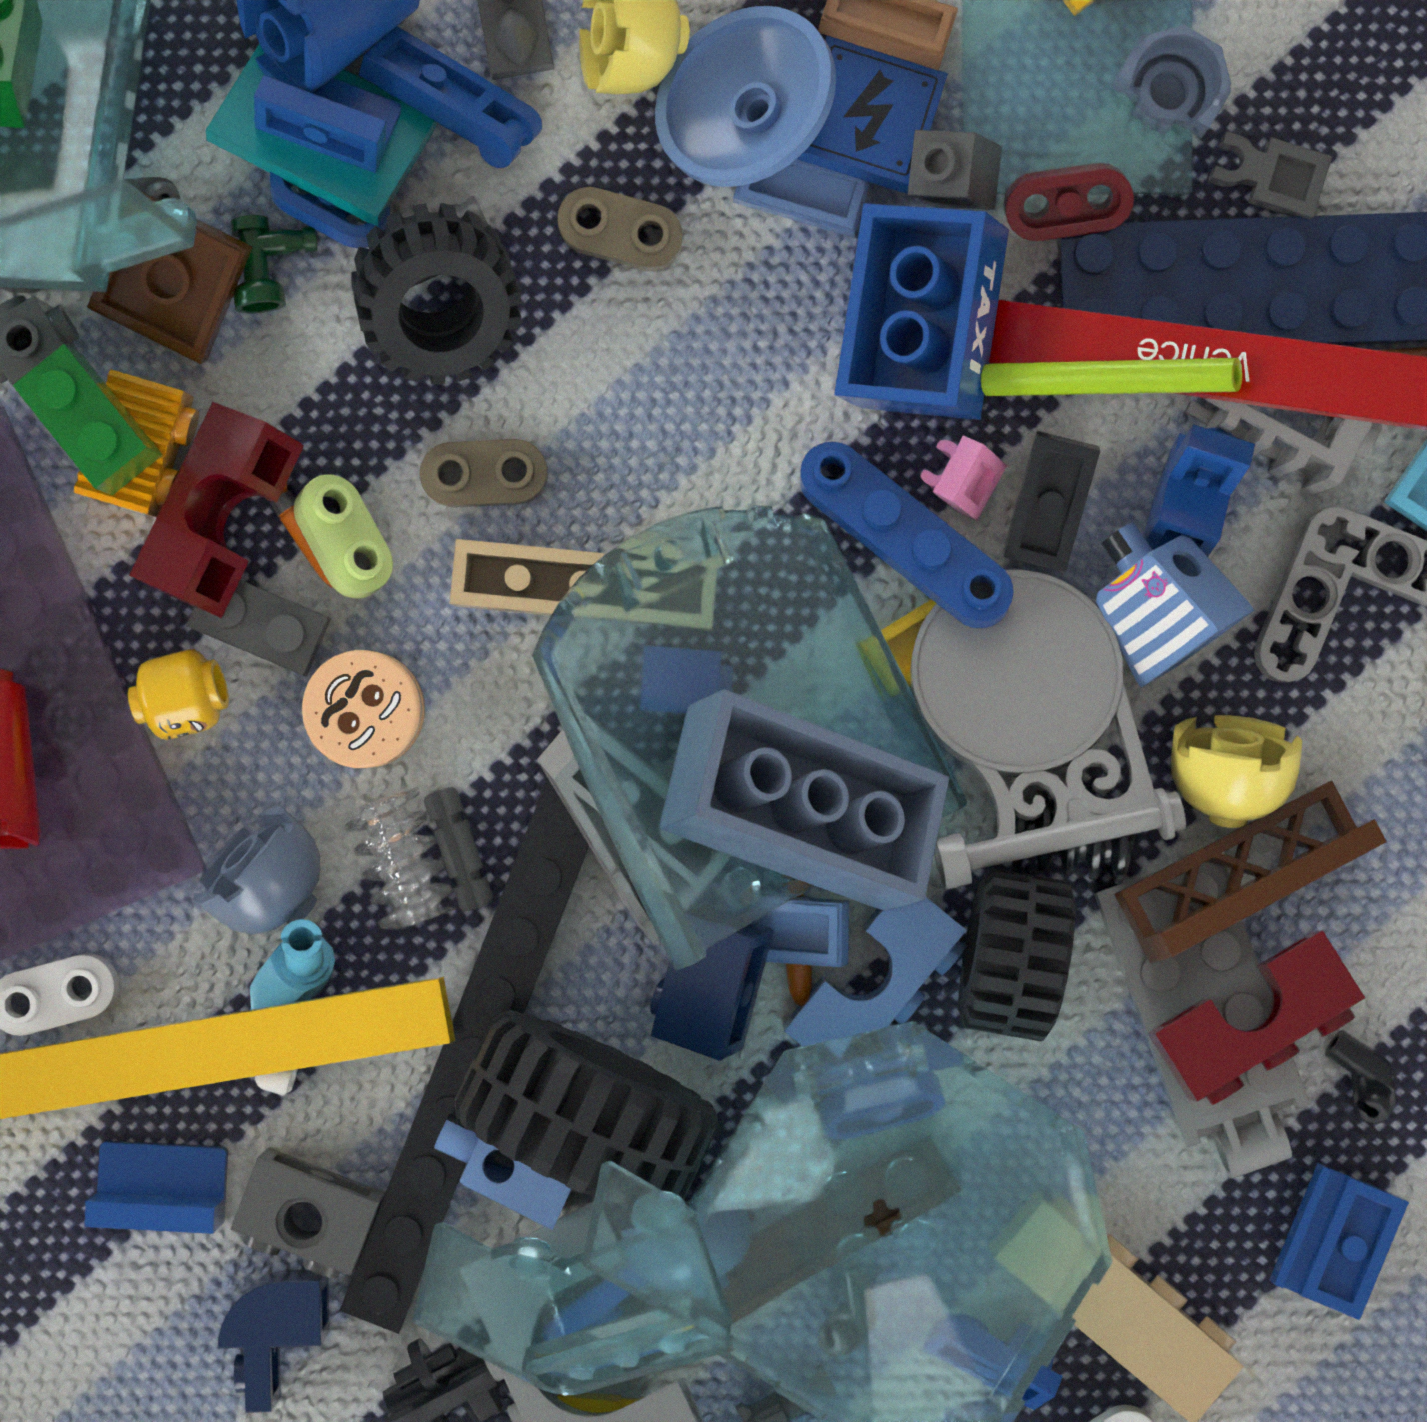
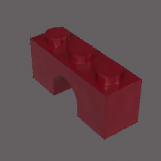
[129,402,304,619]
[1147,930,1365,1105]

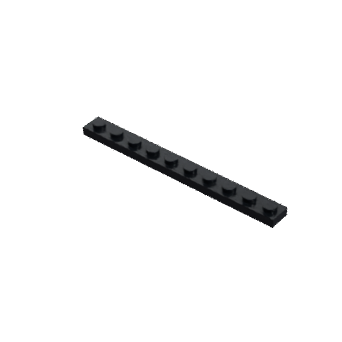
[340,717,631,1334]

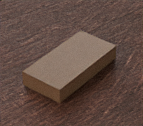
[818,0,958,71]

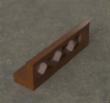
[1114,780,1387,963]

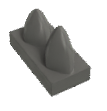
[477,0,554,80]

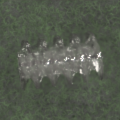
[345,787,458,929]

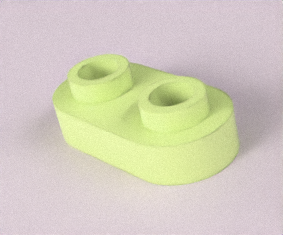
[294,474,393,599]

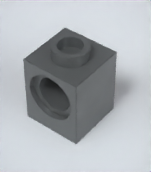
[908,130,1002,210]

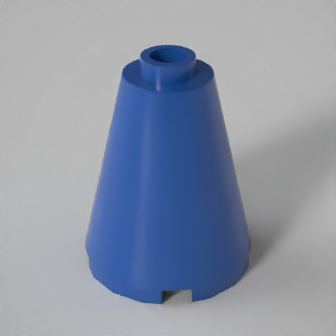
[237,0,420,94]

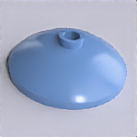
[655,6,836,187]

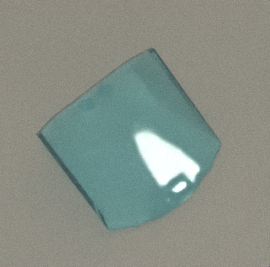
[532,505,967,971]

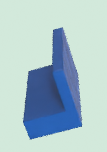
[254,75,402,173]
[84,1140,228,1234]

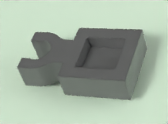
[1208,131,1333,220]

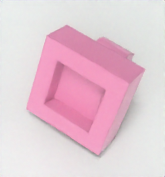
[920,435,1007,521]

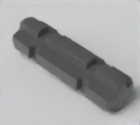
[424,787,493,911]

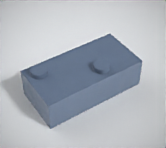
[659,689,949,911]

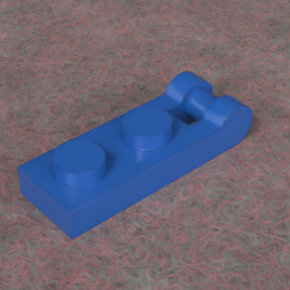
[359,26,542,168]

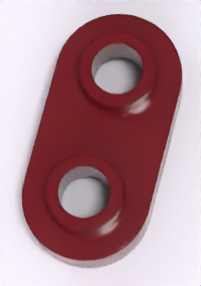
[1003,163,1134,241]

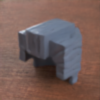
[1111,25,1232,138]

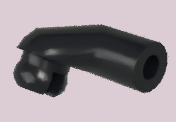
[1325,1030,1396,1124]

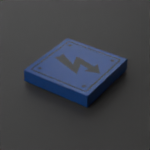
[797,36,948,194]

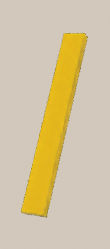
[0,977,455,1119]

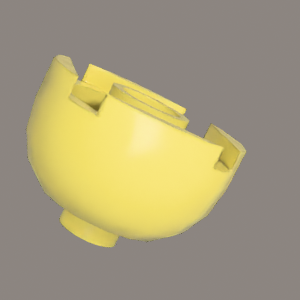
[579,0,690,95]
[1171,715,1302,828]

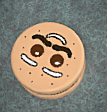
[302,650,425,768]

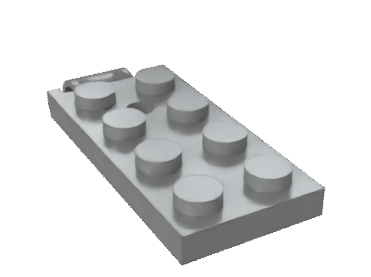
[1094,861,1311,1179]

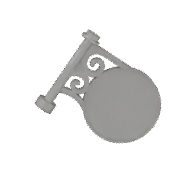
[910,570,1186,890]

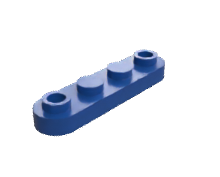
[800,442,1014,628]

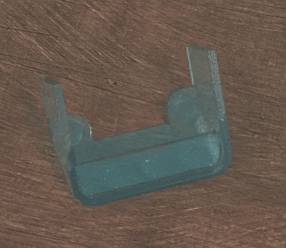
[412,1161,732,1395]

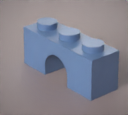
[783,896,966,1080]

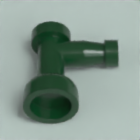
[230,215,318,314]

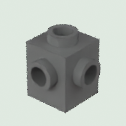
[0,295,80,385]

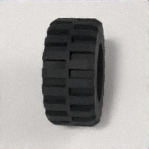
[454,1010,718,1217]

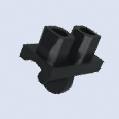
[383,1338,503,1422]

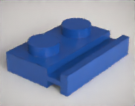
[1269,1163,1409,1320]

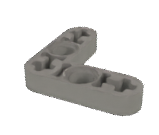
[1254,506,1427,682]

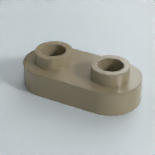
[558,187,683,271]
[420,439,548,508]

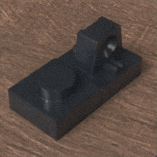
[1003,431,1100,572]

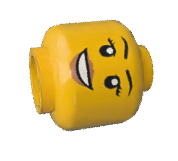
[128,649,229,740]

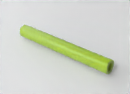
[981,358,1242,396]

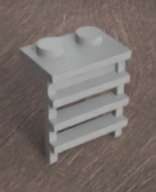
[1184,398,1382,496]

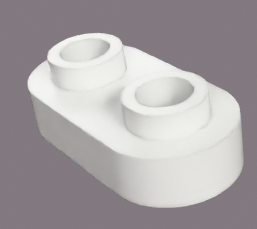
[0,953,119,1036]

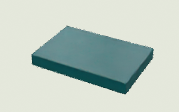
[206,43,437,226]

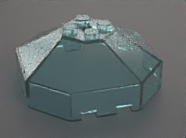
[684,1021,1113,1422]

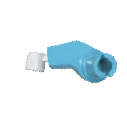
[250,919,335,1095]

